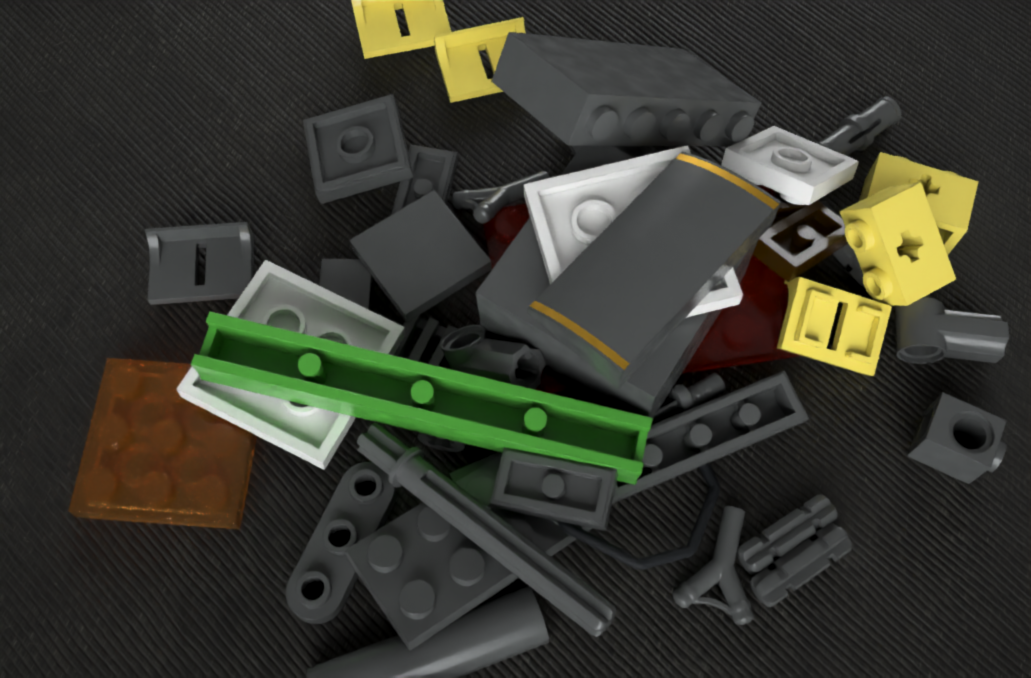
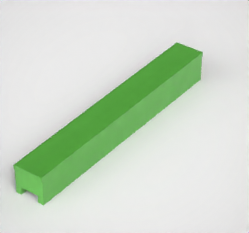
[191,311,653,485]

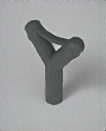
[452,171,550,223]
[672,506,754,625]

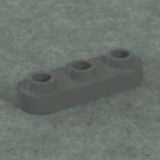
[286,462,397,624]

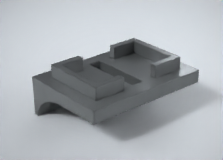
[145,222,254,305]

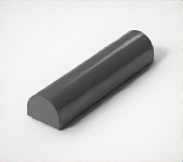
[612,370,809,504]
[306,585,549,678]

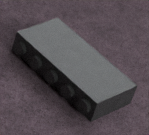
[491,32,762,146]

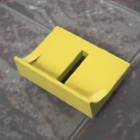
[351,0,451,59]
[434,17,526,103]
[777,277,892,376]

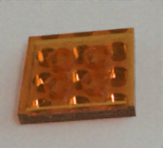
[68,358,257,529]

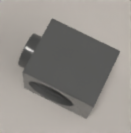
[907,392,1007,484]

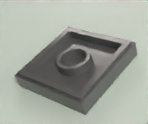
[303,94,414,204]
[349,190,492,322]

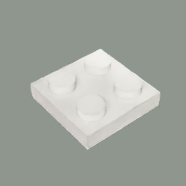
[721,126,859,205]

